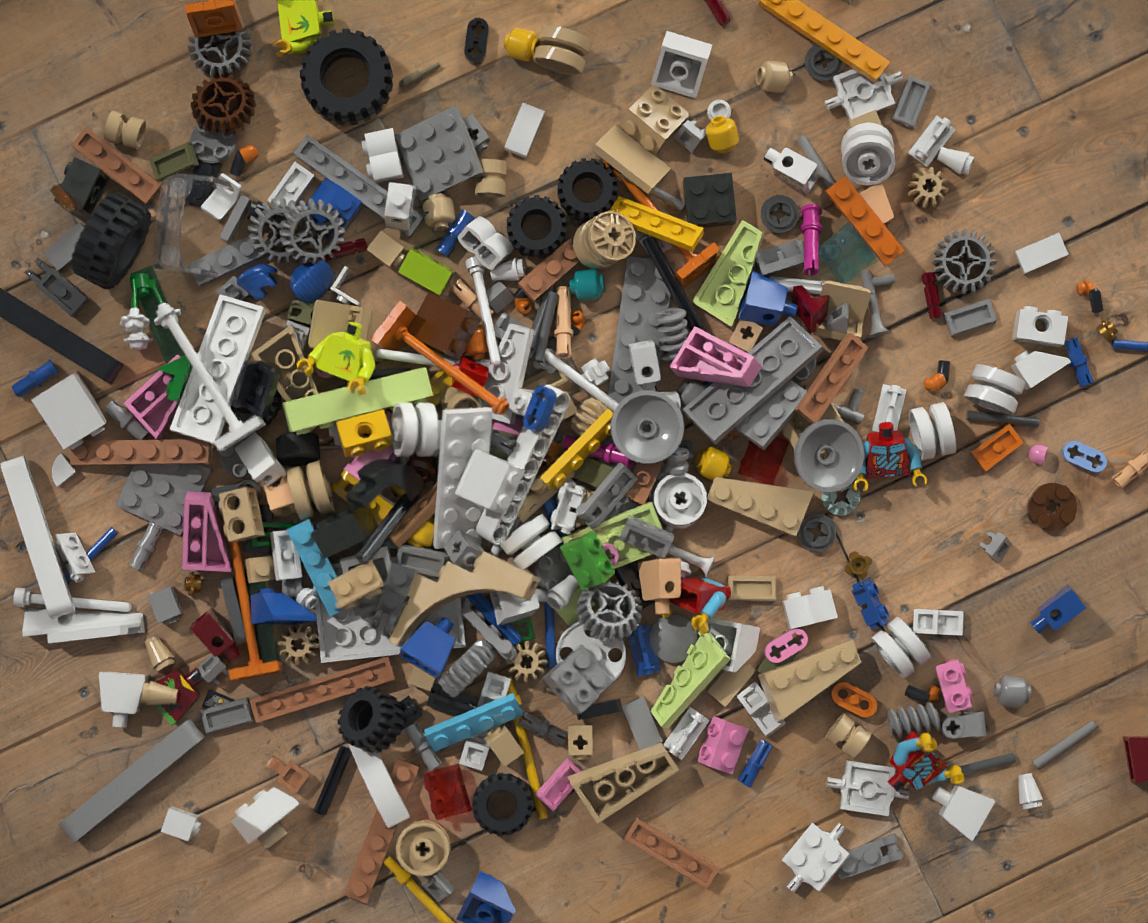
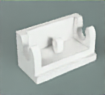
[234,432,287,486]

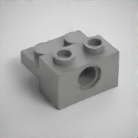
[542,645,614,715]

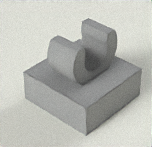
[674,120,706,153]
[216,276,250,301]
[980,532,1012,564]
[197,654,229,685]

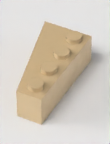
[251,324,320,431]
[707,477,814,537]
[758,640,861,721]
[567,743,679,824]

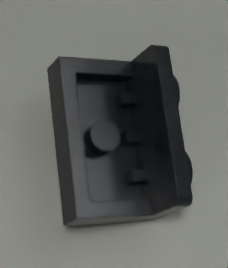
[232,360,281,417]

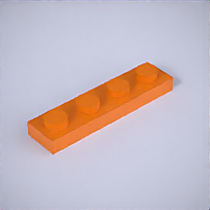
[825,176,905,266]

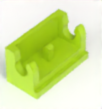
[398,248,455,295]

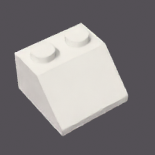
[651,31,712,99]
[455,449,525,515]
[231,787,299,844]

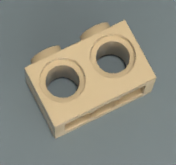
[219,487,265,542]

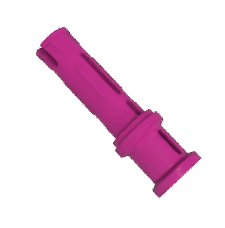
[801,204,822,276]
[563,435,635,469]

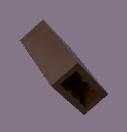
[408,292,482,361]

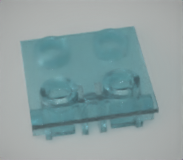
[819,222,876,284]

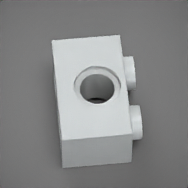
[1012,306,1068,347]

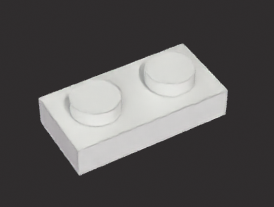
[267,162,315,206]
[270,530,302,581]

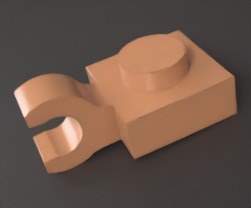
[266,756,310,794]

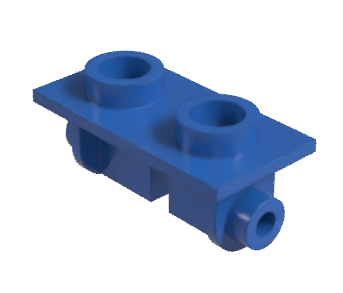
[852,577,889,630]
[628,624,661,676]

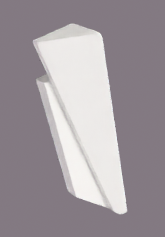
[22,608,145,643]

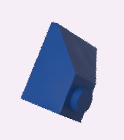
[306,178,364,244]
[251,589,317,625]
[456,871,516,923]

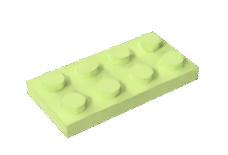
[562,501,663,569]

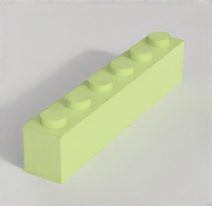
[282,367,433,435]

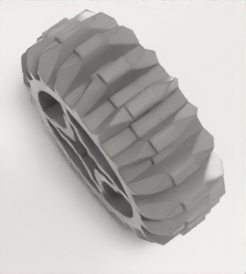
[187,23,253,77]
[248,198,313,263]
[279,199,346,264]
[931,229,997,294]
[576,579,642,643]
[439,639,497,697]

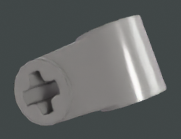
[939,711,987,739]

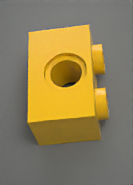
[336,409,392,457]

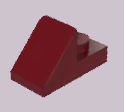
[792,285,829,333]

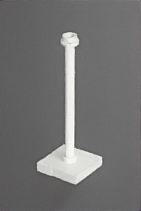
[156,304,266,450]

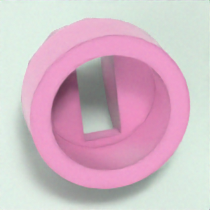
[1029,445,1048,465]

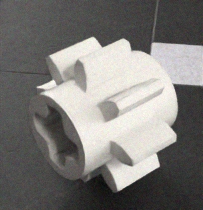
[581,358,611,387]

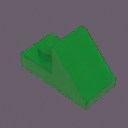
[157,354,193,403]

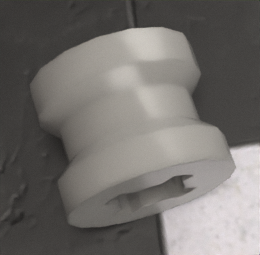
[665,447,689,474]
[282,578,304,599]

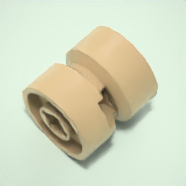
[104,110,147,150]
[475,159,507,198]
[440,386,481,410]
[825,713,871,758]

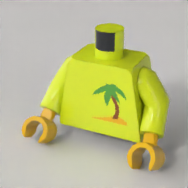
[273,0,334,57]
[297,322,375,395]

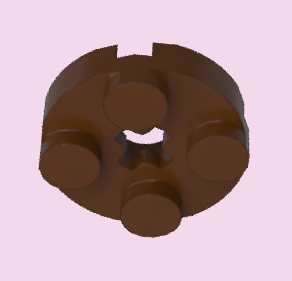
[1027,483,1077,531]

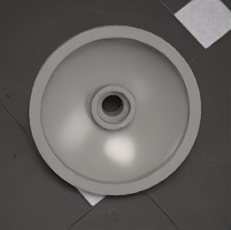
[611,390,684,464]
[794,419,864,492]

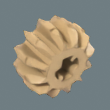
[907,167,948,208]
[571,397,610,436]
[278,624,319,665]
[506,641,547,682]

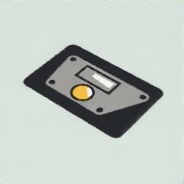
[202,689,235,708]

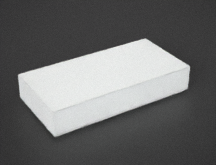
[1014,233,1069,274]

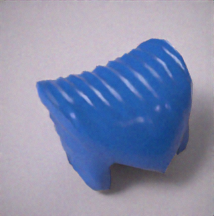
[290,260,334,303]
[237,264,278,302]

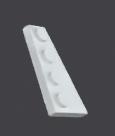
[478,324,534,424]

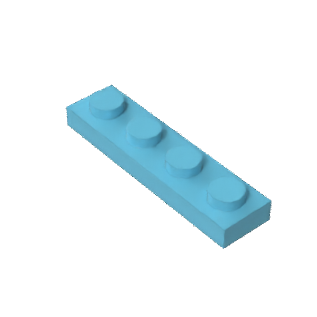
[287,519,345,616]
[424,693,523,752]

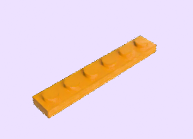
[758,0,890,83]

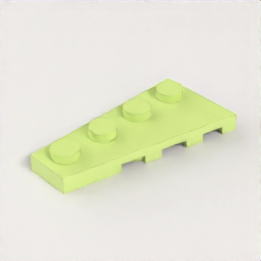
[692,220,764,327]
[651,631,730,729]

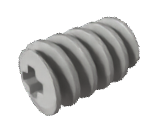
[656,308,688,361]
[887,702,940,738]

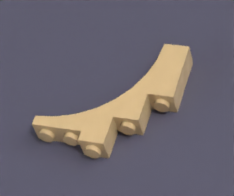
[389,551,540,647]

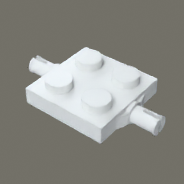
[824,69,903,120]
[826,760,909,816]
[782,822,851,893]

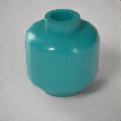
[570,269,605,301]

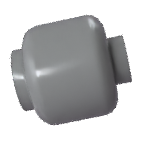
[676,379,707,408]
[993,675,1031,708]

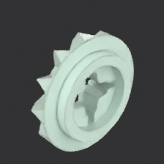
[822,483,860,516]

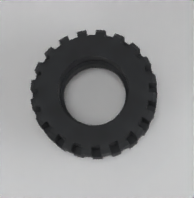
[300,29,393,125]
[71,193,152,289]

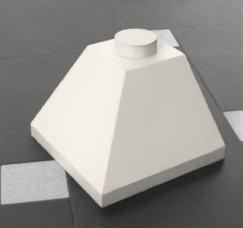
[706,618,760,672]

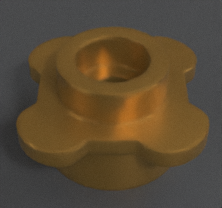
[1097,320,1118,342]
[844,551,872,579]
[184,572,201,596]

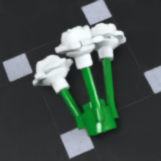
[120,273,181,350]

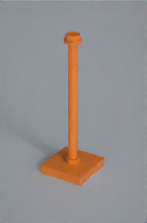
[185,0,243,38]
[603,160,720,290]
[370,301,509,416]
[224,531,285,681]

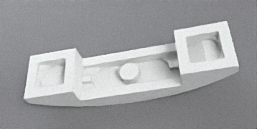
[459,671,511,771]
[349,744,411,828]

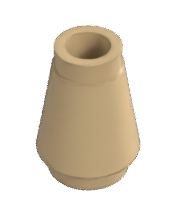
[144,635,175,673]
[141,681,177,705]

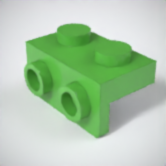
[560,531,615,590]

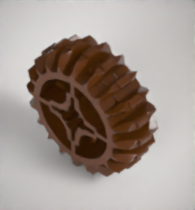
[190,74,256,137]

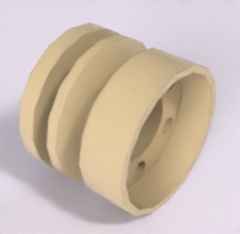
[573,211,636,270]

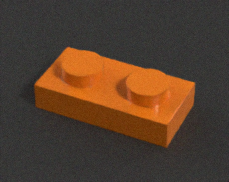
[970,424,1024,472]

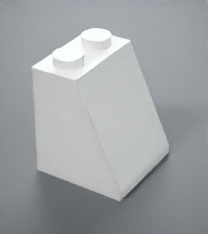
[32,371,107,450]

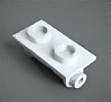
[908,116,956,167]
[872,384,906,432]
[551,483,585,534]
[55,533,95,582]
[663,707,710,760]

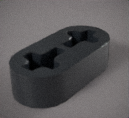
[464,18,489,65]
[576,699,622,720]

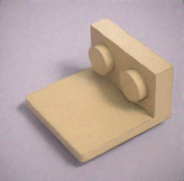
[328,560,385,611]

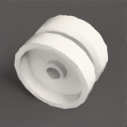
[841,122,896,186]
[964,364,1026,415]
[391,402,438,456]
[909,402,956,461]
[652,473,707,529]
[500,514,562,570]
[871,617,932,679]

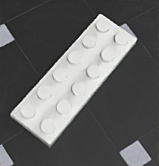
[170,294,266,445]
[433,407,493,549]

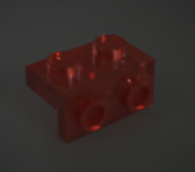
[738,436,789,485]
[423,763,472,821]

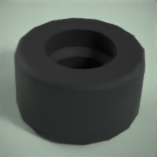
[276,432,320,466]

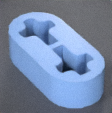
[1061,441,1107,473]

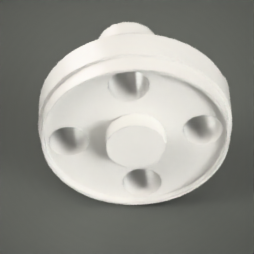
[556,621,626,681]

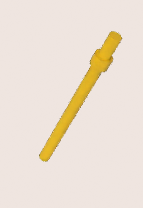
[507,676,548,820]
[383,856,454,923]

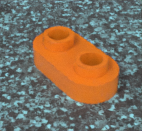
[830,682,877,717]

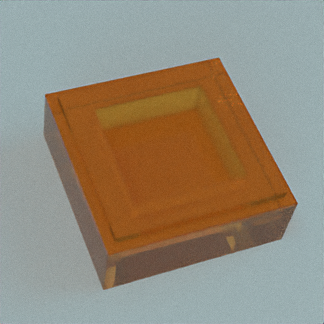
[50,185,76,213]

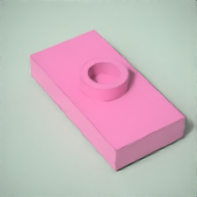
[535,758,581,812]

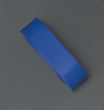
[523,386,557,433]

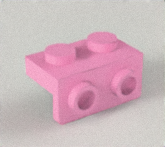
[935,659,973,713]
[698,716,748,774]

